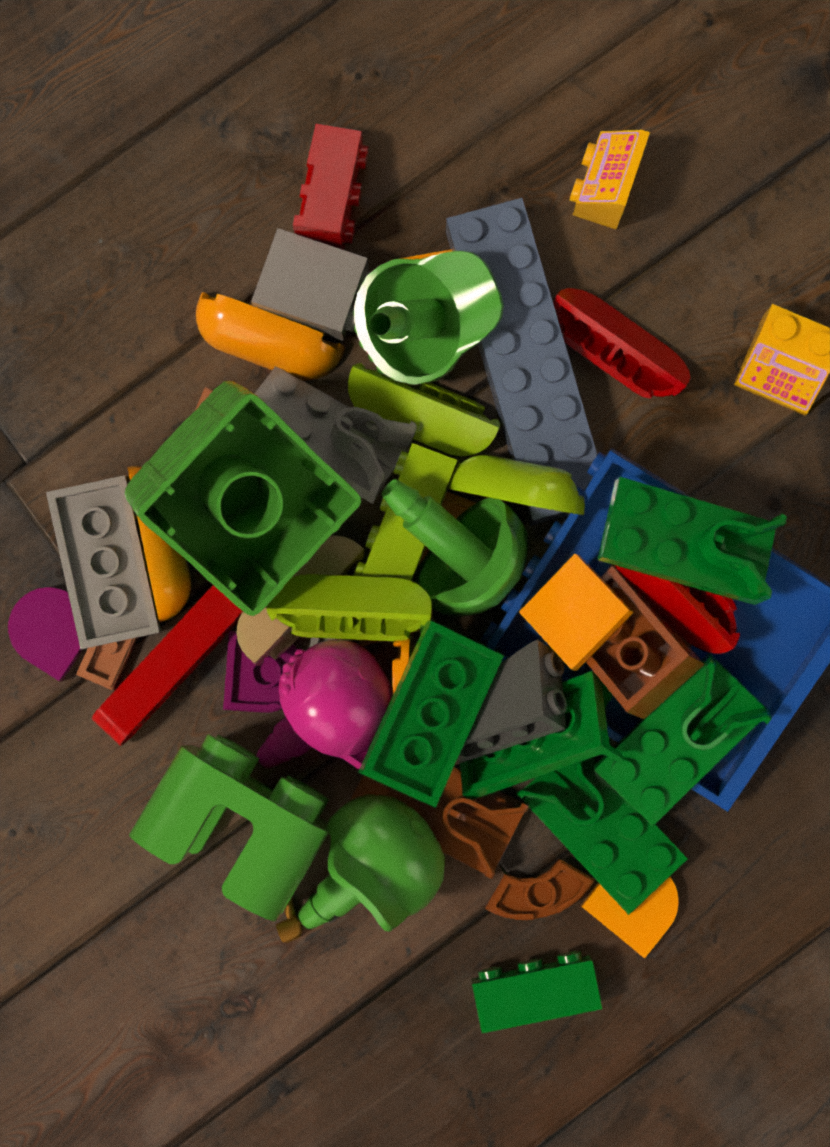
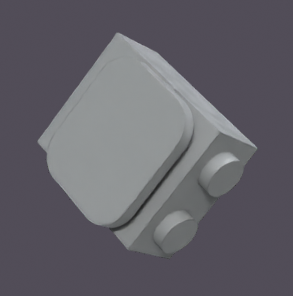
[251,228,371,341]

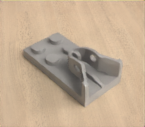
[255,366,417,504]
[46,475,161,649]

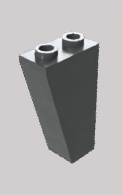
[455,640,567,765]

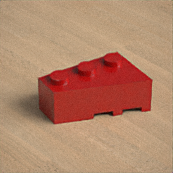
[293,124,369,250]

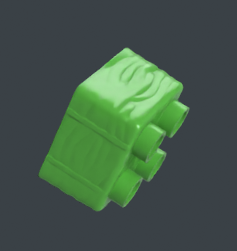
[124,381,361,616]

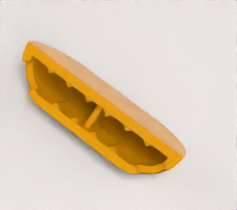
[196,292,345,381]
[127,466,191,623]

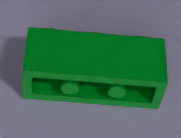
[471,951,602,1034]

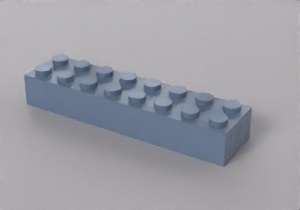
[446,198,597,526]

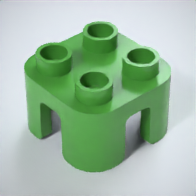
[129,734,330,921]

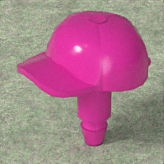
[256,639,393,769]

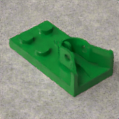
[597,477,787,605]
[358,620,504,808]
[594,653,772,826]
[460,671,624,800]
[517,758,688,915]

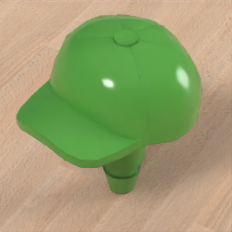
[353,251,504,385]
[381,479,528,618]
[298,794,445,932]

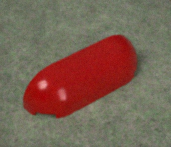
[553,288,690,399]
[615,565,740,654]

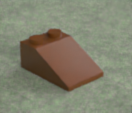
[586,566,704,719]

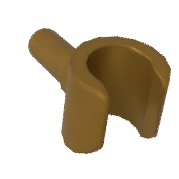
[275,896,303,943]

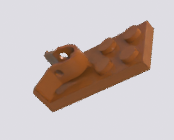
[350,767,529,879]

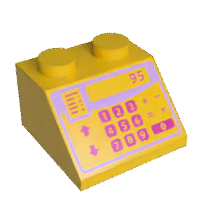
[569,130,650,229]
[734,304,830,416]

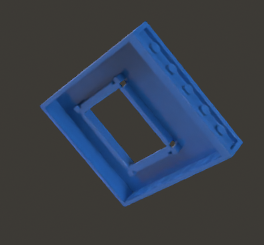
[479,448,830,812]

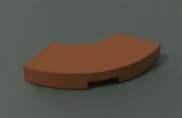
[485,859,595,920]

